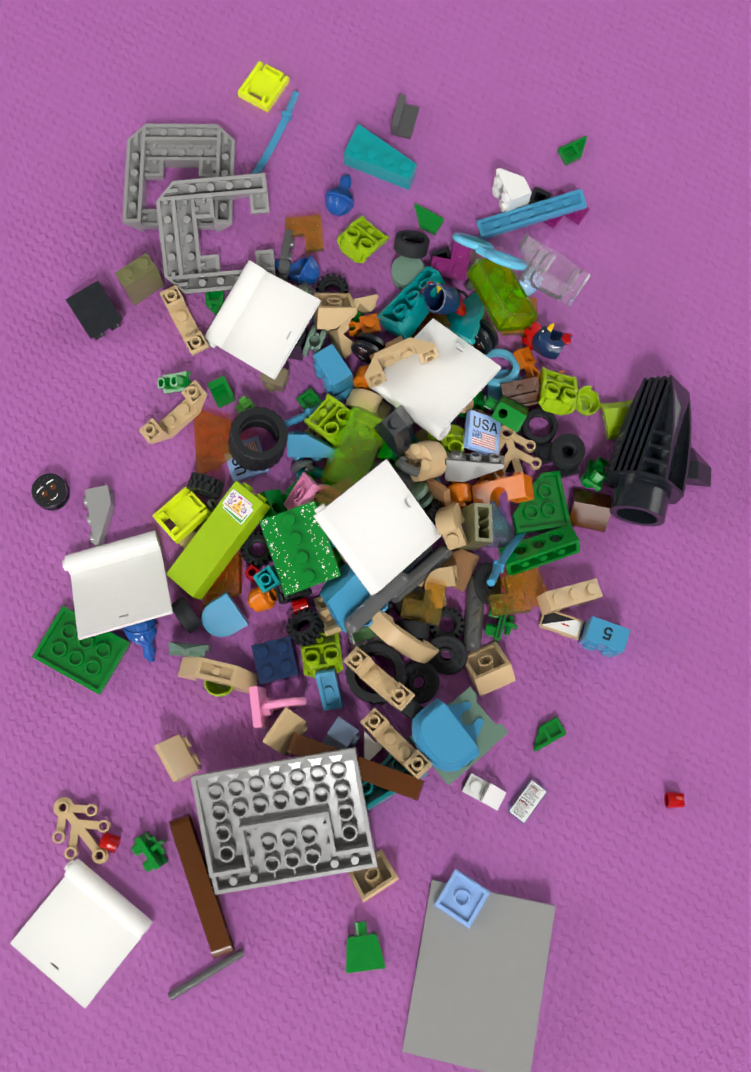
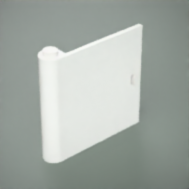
[204,260,321,380]
[371,319,501,440]
[313,459,442,595]
[62,530,173,640]
[10,858,153,1008]

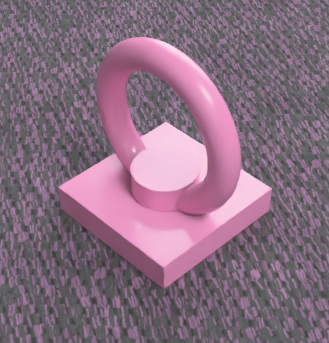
[284,472,340,510]
[249,686,307,729]

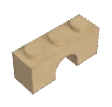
[536,578,603,616]

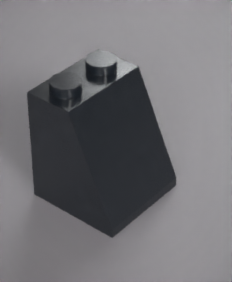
[65,281,122,340]

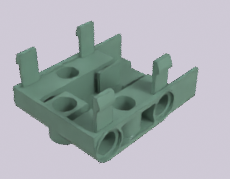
[409,687,508,785]

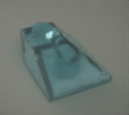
[485,501,514,548]

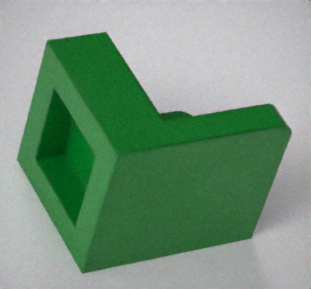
[207,376,236,408]

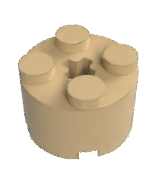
[403,440,447,482]

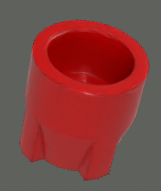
[245,565,260,582]
[291,597,310,615]
[664,792,685,808]
[99,832,121,853]

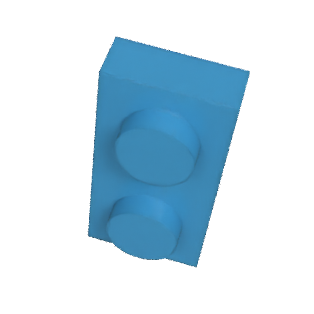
[315,668,344,711]

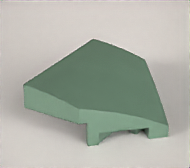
[168,641,211,658]

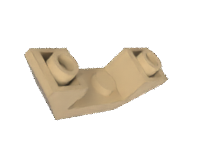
[160,285,209,356]
[329,294,379,359]
[365,337,439,388]
[139,380,207,444]
[344,646,415,711]
[178,657,259,694]
[360,708,433,780]

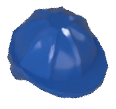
[324,174,355,217]
[275,255,320,286]
[122,619,157,662]

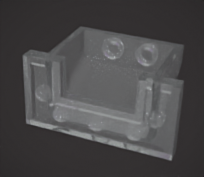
[519,234,591,306]

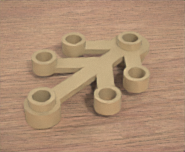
[493,425,542,478]
[52,797,111,864]

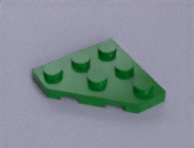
[511,471,571,534]

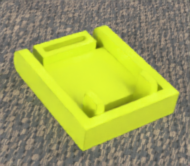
[238,61,290,113]
[152,487,211,544]

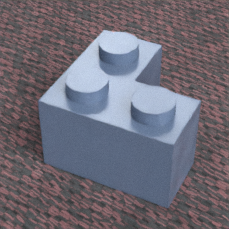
[322,716,360,750]

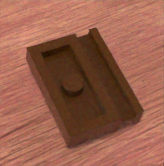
[500,375,540,411]

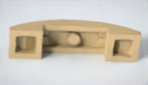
[369,610,439,664]

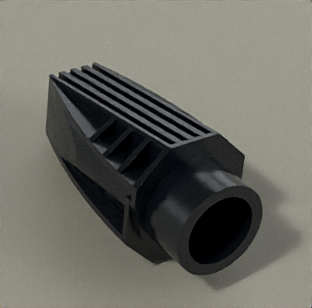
[604,375,692,527]

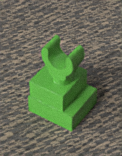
[235,396,256,413]

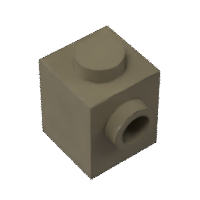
[260,368,290,393]

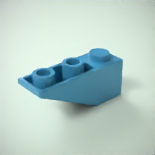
[287,431,346,461]

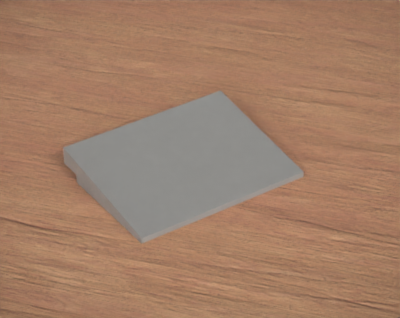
[191,747,377,895]
[402,880,556,1072]

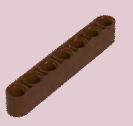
[286,732,425,801]
[169,813,235,959]

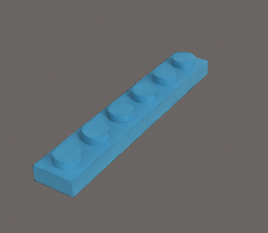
[476,189,587,239]

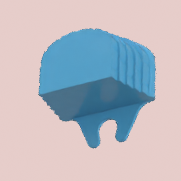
[320,564,388,633]
[412,698,484,772]

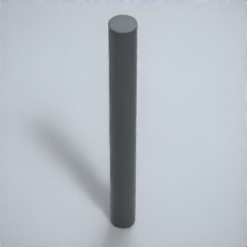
[168,949,245,1001]

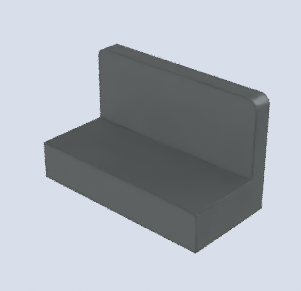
[391,94,419,139]

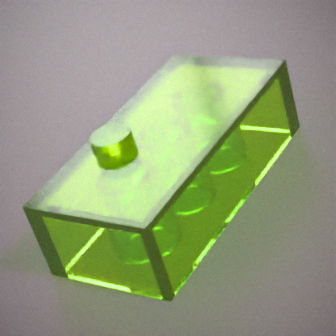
[467,259,538,332]
[320,407,382,491]

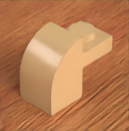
[345,389,392,422]
[435,502,468,550]
[425,565,459,608]

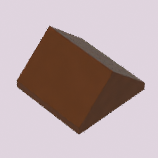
[569,488,612,532]

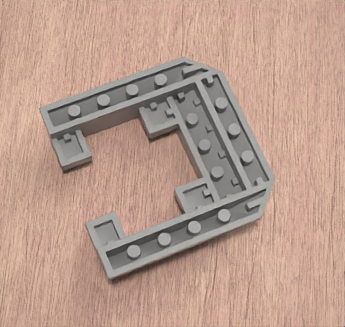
[122,124,235,233]
[156,173,276,294]

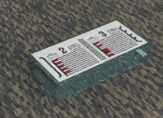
[508,779,548,824]

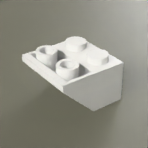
[492,168,532,213]

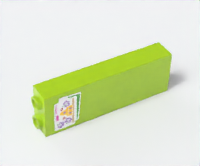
[166,481,271,600]

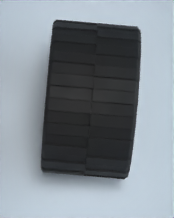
[228,407,288,471]
[345,642,407,705]

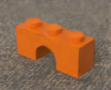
[472,472,534,509]

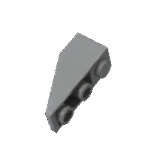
[445,450,505,482]
[83,485,115,546]

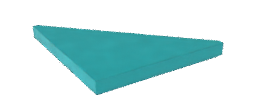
[438,282,491,345]

